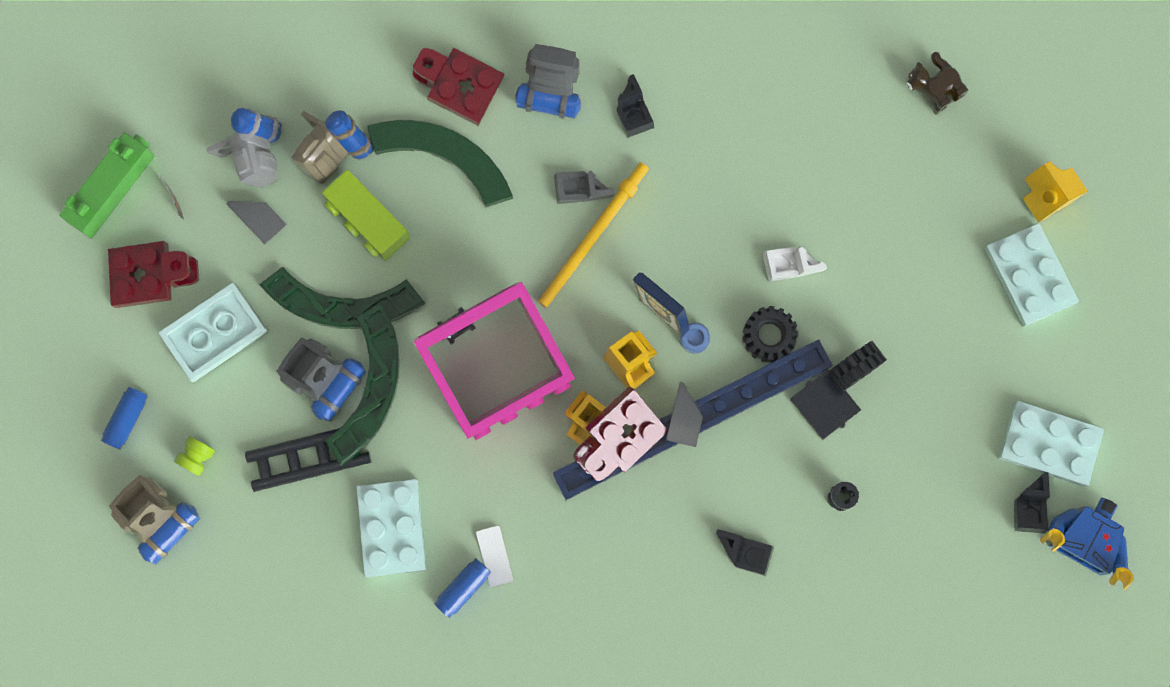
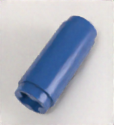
[101,387,147,450]
[434,558,491,618]

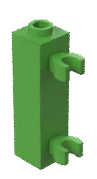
[59,132,155,239]

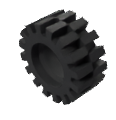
[742,306,798,363]
[828,341,887,392]

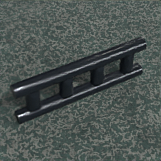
[245,428,372,492]

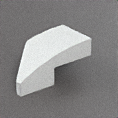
[763,246,827,282]

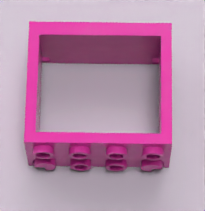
[413,282,575,440]

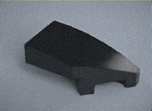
[616,74,654,138]
[1014,472,1050,533]
[716,529,774,577]

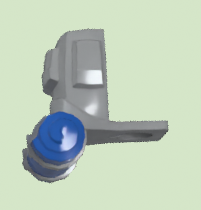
[207,108,282,188]

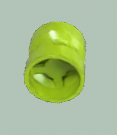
[173,435,216,476]

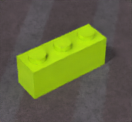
[322,169,410,261]

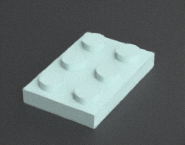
[984,223,1079,327]
[159,283,268,382]
[998,401,1104,487]
[357,479,427,578]

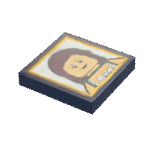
[633,272,690,337]

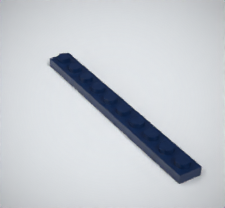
[552,339,833,501]

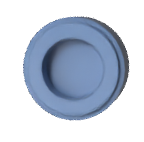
[680,323,710,354]

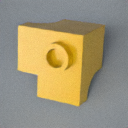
[1023,161,1088,223]
[603,330,657,390]
[564,390,606,445]

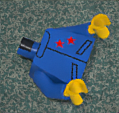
[1040,497,1134,590]

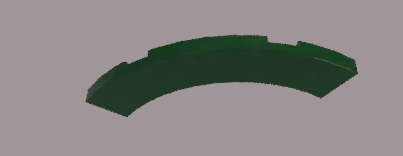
[367,120,513,207]
[259,267,425,329]
[325,302,400,466]

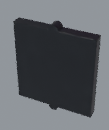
[790,369,861,440]

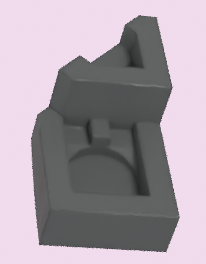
[554,170,614,204]
[226,201,286,244]
[666,382,703,447]

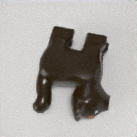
[907,52,968,115]

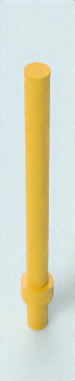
[537,162,649,308]

